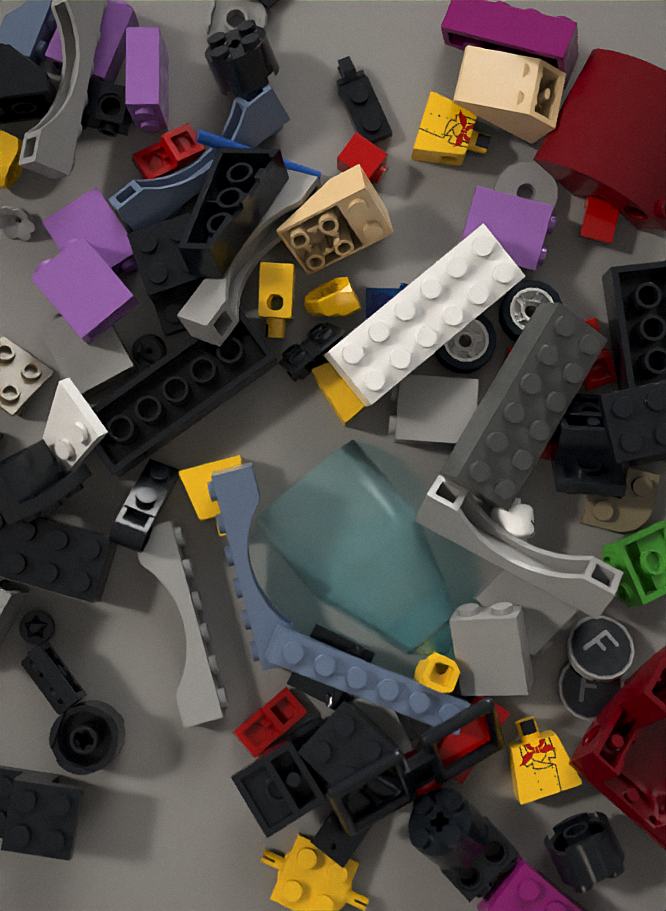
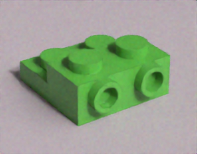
[601,519,666,608]

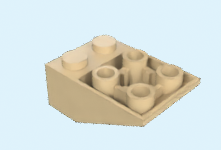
[453,45,566,144]
[276,164,394,276]

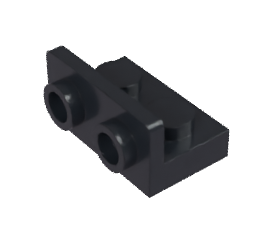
[21,642,87,715]

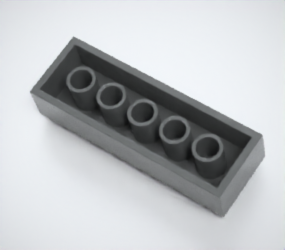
[439,303,608,512]

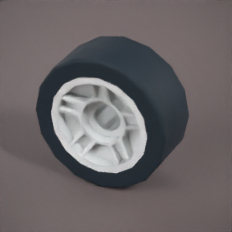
[499,280,563,341]
[435,314,496,374]

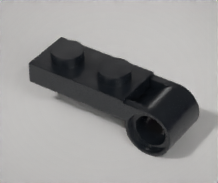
[109,458,180,553]

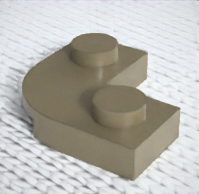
[580,467,660,532]

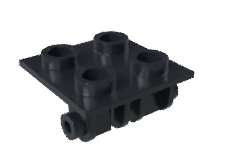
[278,322,345,382]
[287,624,375,710]

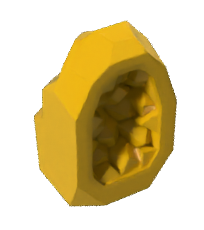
[0,130,23,189]
[303,277,362,318]
[413,652,460,694]

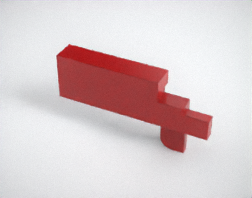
[403,696,510,796]

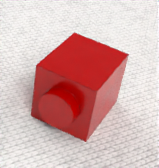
[337,132,388,184]

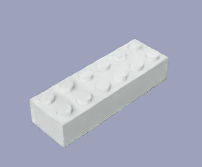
[323,223,525,407]

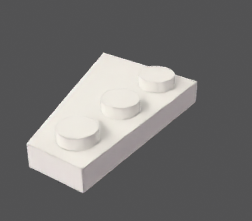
[42,378,108,473]

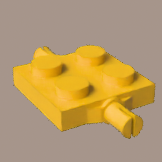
[260,833,370,911]

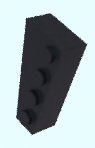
[178,148,289,277]

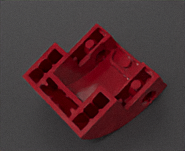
[533,48,666,231]
[568,646,666,851]

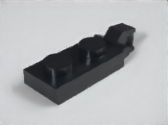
[336,56,393,144]

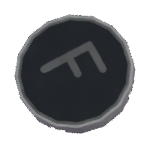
[566,615,635,682]
[556,661,624,721]

